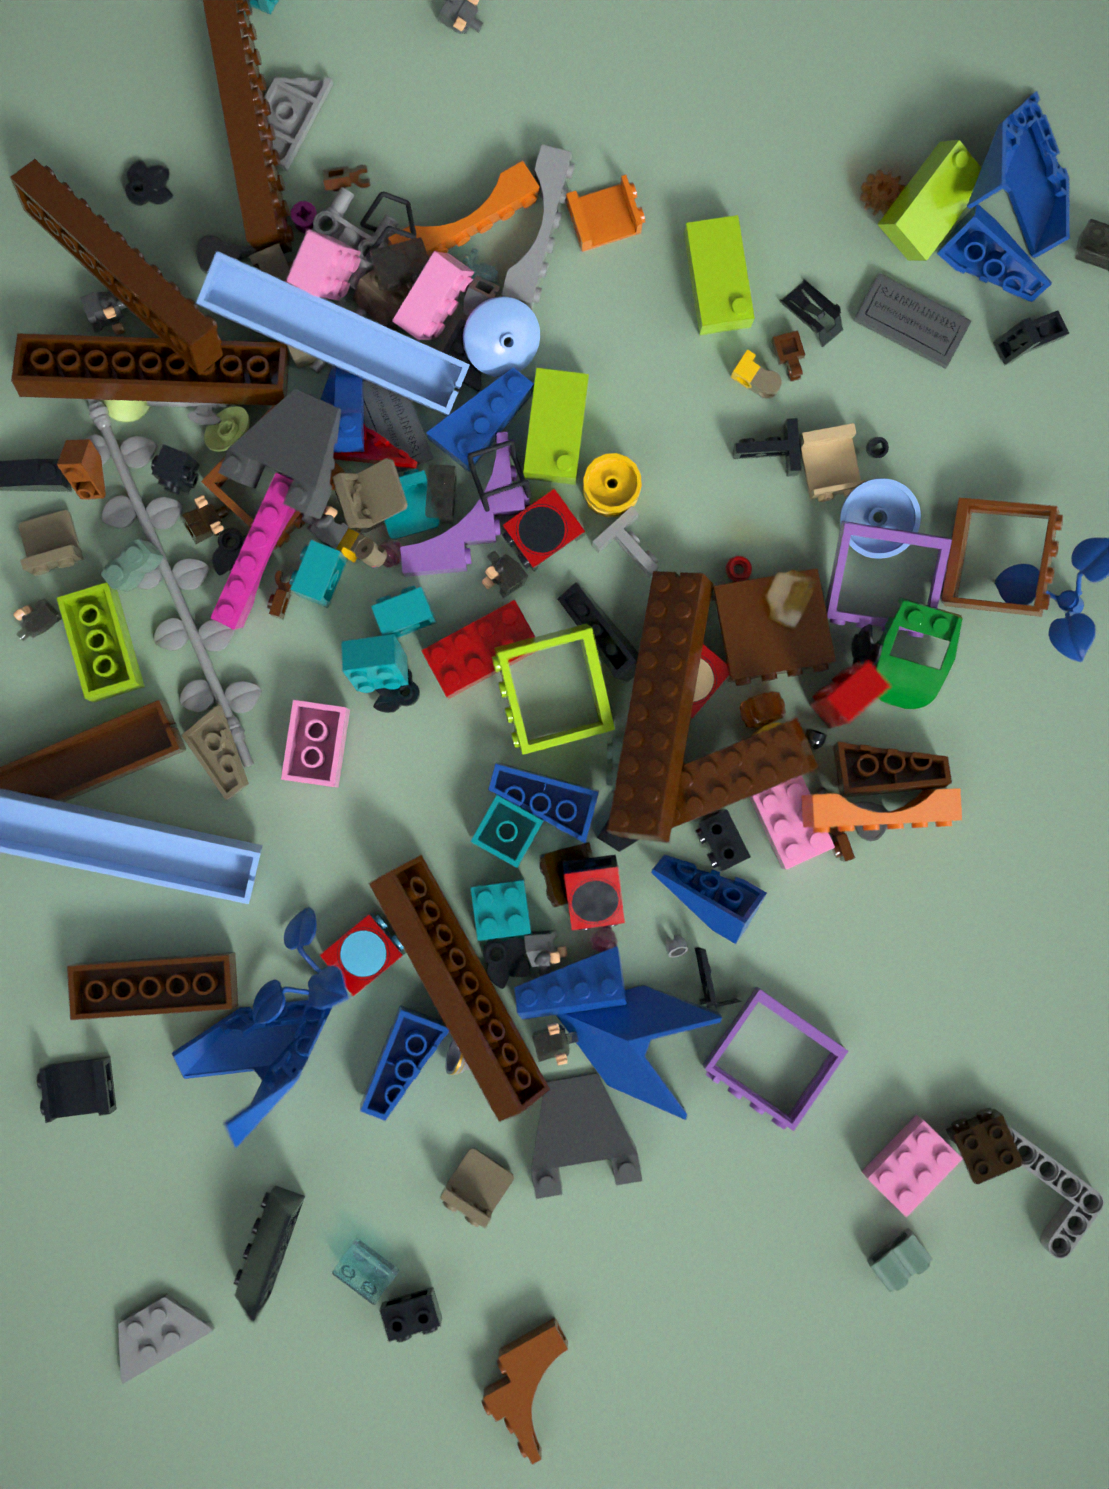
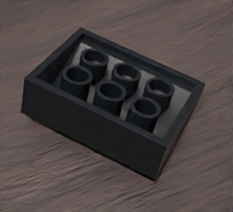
[234,1185,305,1323]

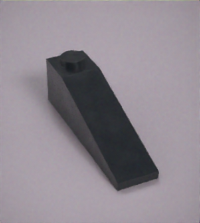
[0,459,72,492]
[557,582,639,682]

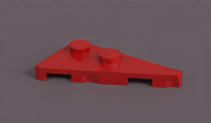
[333,424,417,469]

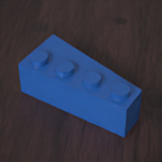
[426,367,534,472]

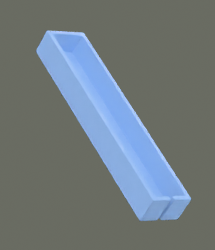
[196,252,469,416]
[0,789,263,904]

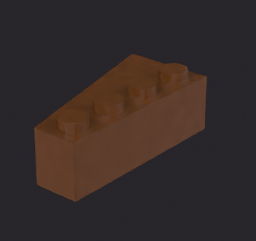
[833,741,952,798]

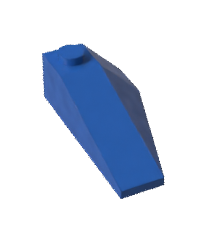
[937,204,1052,302]
[320,365,364,452]
[651,855,767,944]

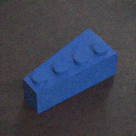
[488,762,599,843]
[515,946,627,1020]
[360,1005,449,1121]

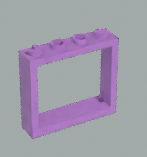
[825,521,952,638]
[703,987,848,1131]

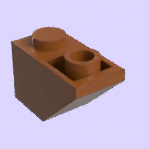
[57,439,106,500]

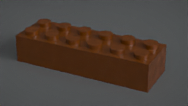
[672,717,818,828]
[67,952,239,1020]

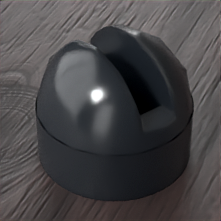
[866,437,889,458]
[805,728,827,749]

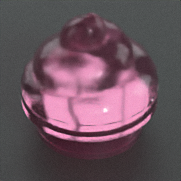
[380,541,401,568]
[591,926,618,952]

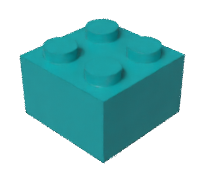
[289,540,348,608]
[371,585,437,638]
[341,634,408,693]
[470,795,543,868]
[471,879,531,941]

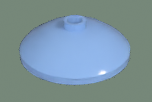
[463,296,540,377]
[840,478,921,559]

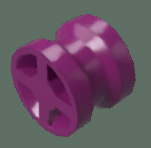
[291,201,317,234]

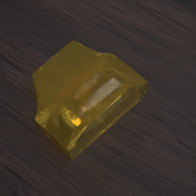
[766,569,817,630]

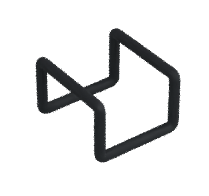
[360,191,416,270]
[467,440,532,512]

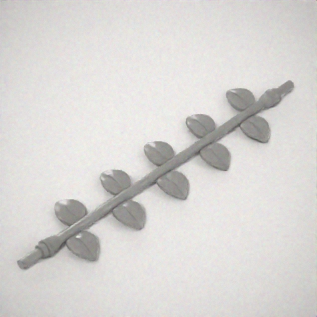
[85,399,262,768]

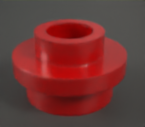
[725,556,752,582]

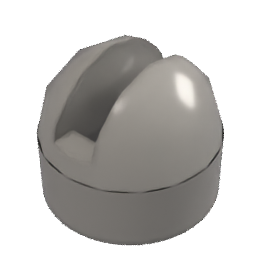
[665,935,688,958]

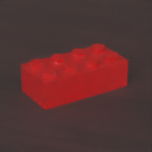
[421,600,539,699]
[809,661,891,729]

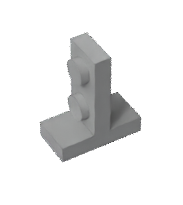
[592,506,659,578]

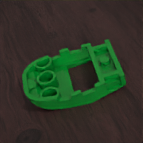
[875,597,963,709]

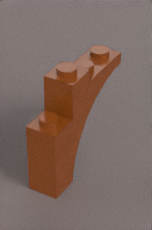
[481,1317,568,1465]

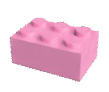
[286,230,361,301]
[392,251,474,340]
[281,700,350,788]
[749,776,835,870]
[862,1115,963,1217]

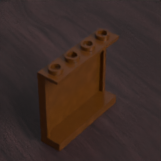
[711,568,836,686]

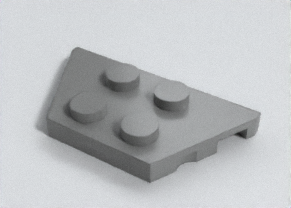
[264,78,333,171]
[118,1294,215,1384]

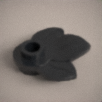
[125,160,173,206]
[212,528,247,576]
[851,624,882,668]
[373,668,420,713]
[483,937,530,989]

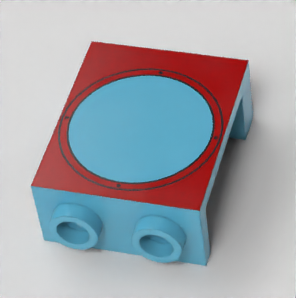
[320,913,405,997]

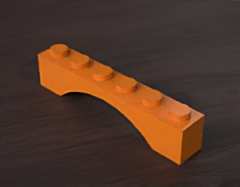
[388,161,539,274]
[801,788,962,833]

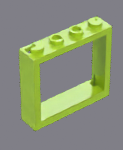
[492,623,615,755]

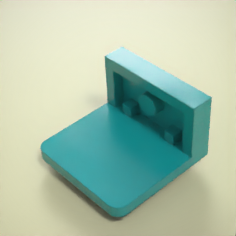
[385,469,440,540]

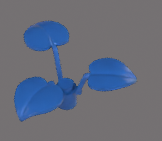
[995,537,1109,662]
[252,907,349,1025]

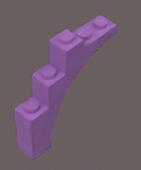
[400,432,530,577]

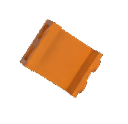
[566,175,645,252]

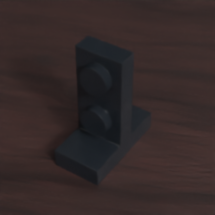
[993,310,1070,366]
[733,418,801,477]

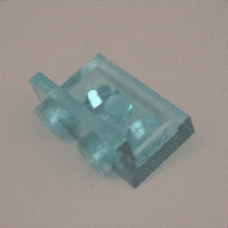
[332,1238,400,1305]

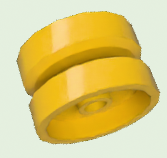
[583,453,642,518]

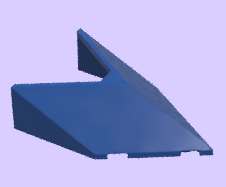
[967,91,1070,259]
[556,985,722,1120]
[171,1000,333,1148]

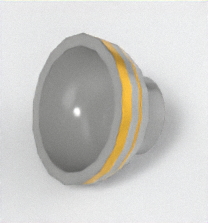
[445,1039,471,1075]

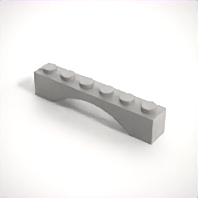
[501,144,575,310]

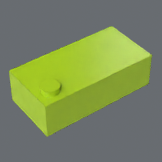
[877,140,981,261]
[684,215,755,335]
[523,368,589,485]
[57,582,145,703]

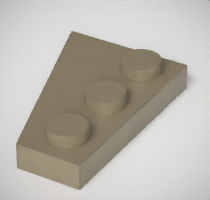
[181,705,249,800]

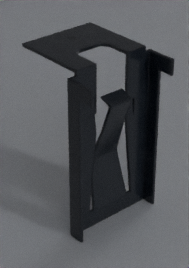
[779,279,843,347]
[694,947,742,1008]

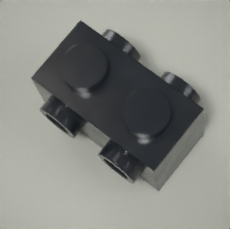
[151,444,200,495]
[695,809,751,871]
[379,1287,442,1342]

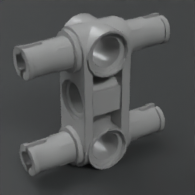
[311,187,399,291]

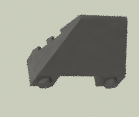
[218,389,341,519]
[531,1073,642,1199]

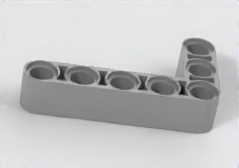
[1008,1126,1104,1259]

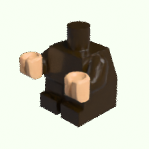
[182,495,229,545]

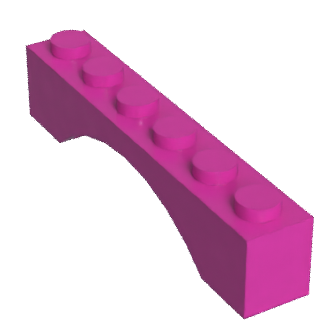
[210,472,296,630]

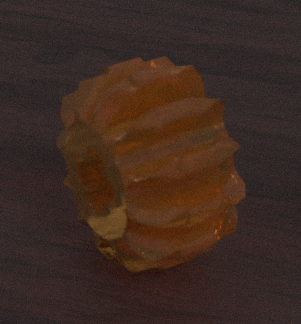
[860,169,905,216]
[740,691,787,728]

